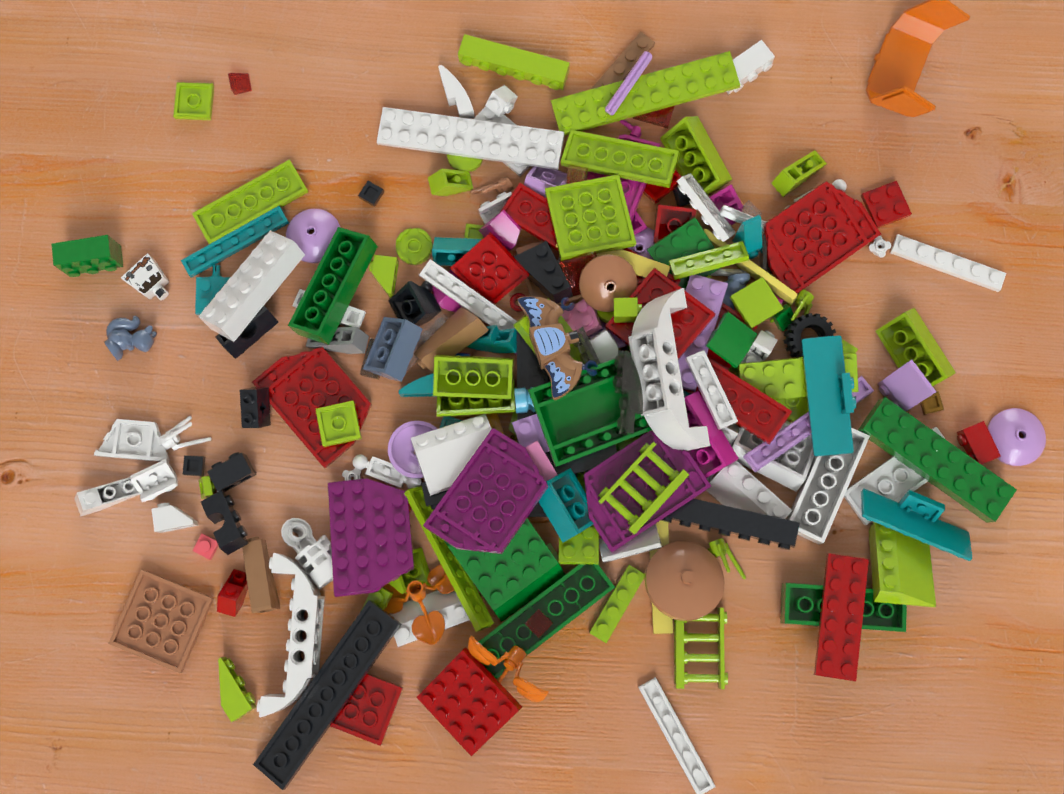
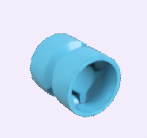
[514,387,535,414]

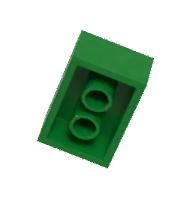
[51,235,123,277]

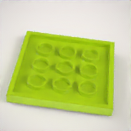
[545,174,636,261]

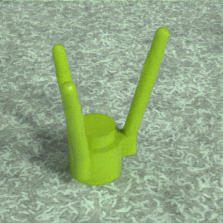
[770,290,814,323]
[707,538,746,579]

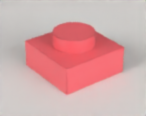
[192,534,218,560]

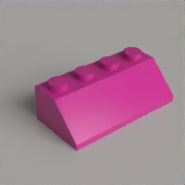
[685,391,739,478]

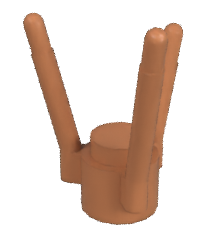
[470,176,513,194]

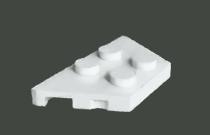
[94,419,170,462]

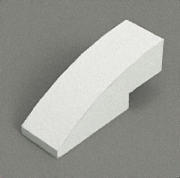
[438,65,475,119]

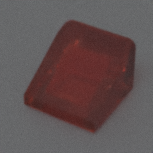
[228,73,252,95]
[525,609,553,638]

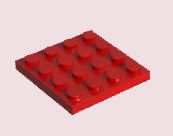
[605,268,716,360]
[416,647,522,757]

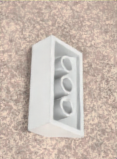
[706,461,792,519]
[390,590,470,647]

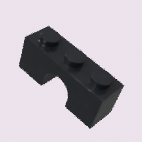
[215,306,279,359]
[201,490,249,555]

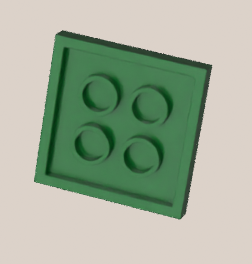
[646,217,722,290]

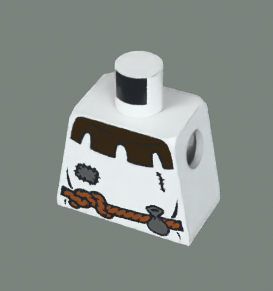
[121,253,169,301]

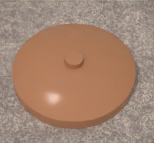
[645,541,724,621]

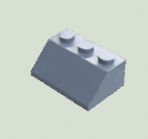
[363,317,423,382]

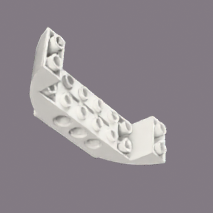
[628,288,710,451]
[257,553,325,717]

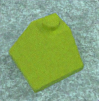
[389,547,431,594]

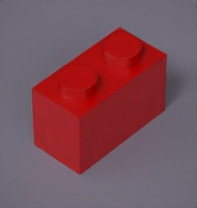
[956,421,1001,465]

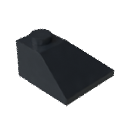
[388,281,442,326]

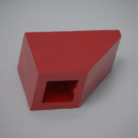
[217,569,248,617]

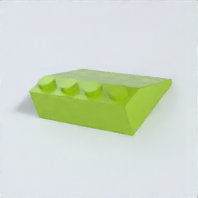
[868,522,936,607]

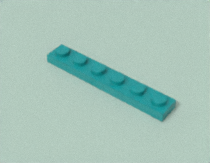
[181,206,289,278]

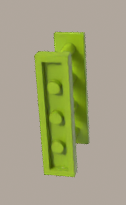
[598,442,689,535]
[674,608,728,689]

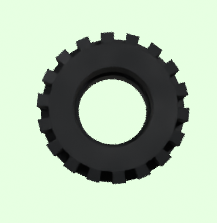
[783,313,836,358]

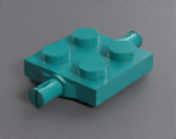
[195,265,231,315]

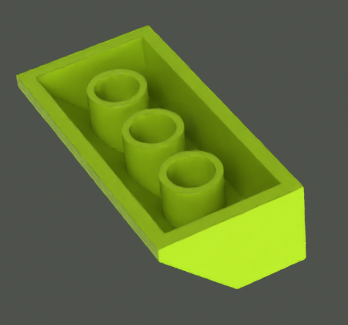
[660,116,732,195]
[875,308,956,387]
[433,355,514,399]
[437,380,516,417]

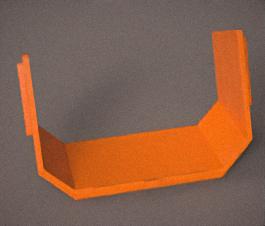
[866,0,970,117]

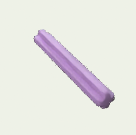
[605,51,652,116]

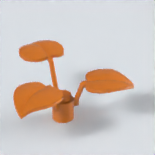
[383,564,455,645]
[468,635,549,702]

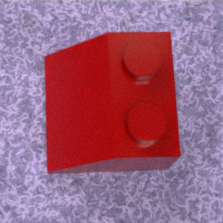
[653,204,696,243]

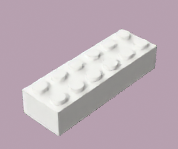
[198,231,305,342]
[787,428,870,544]

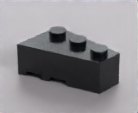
[514,241,573,304]

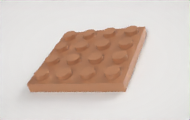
[108,570,214,673]

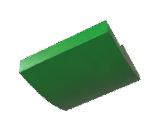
[706,312,757,368]

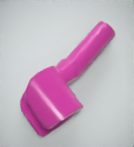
[620,120,642,138]

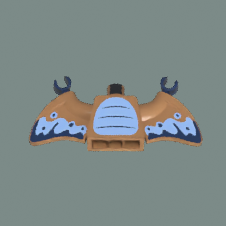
[518,296,598,400]

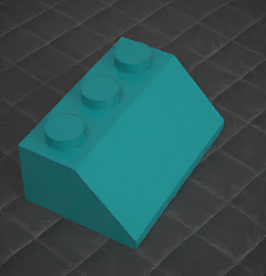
[538,468,597,542]

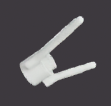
[160,416,212,451]

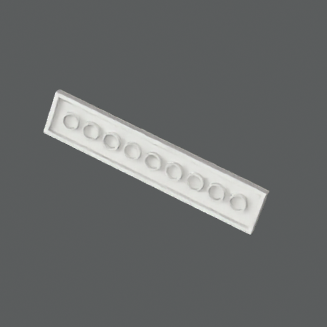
[377,107,564,170]

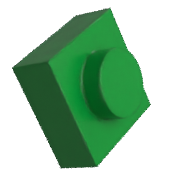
[772,304,794,332]

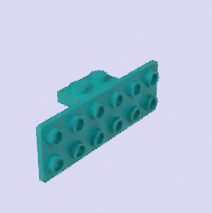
[801,335,856,456]
[861,488,972,561]

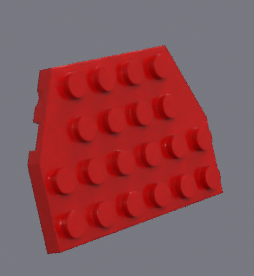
[763,181,881,293]
[252,347,372,469]

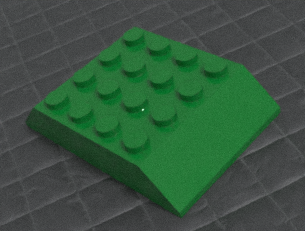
[528,353,652,467]
[444,518,565,622]

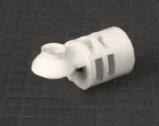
[281,518,333,589]

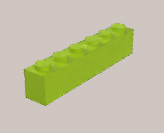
[458,34,570,90]

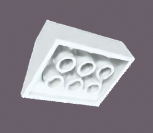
[411,414,492,496]
[731,421,814,492]

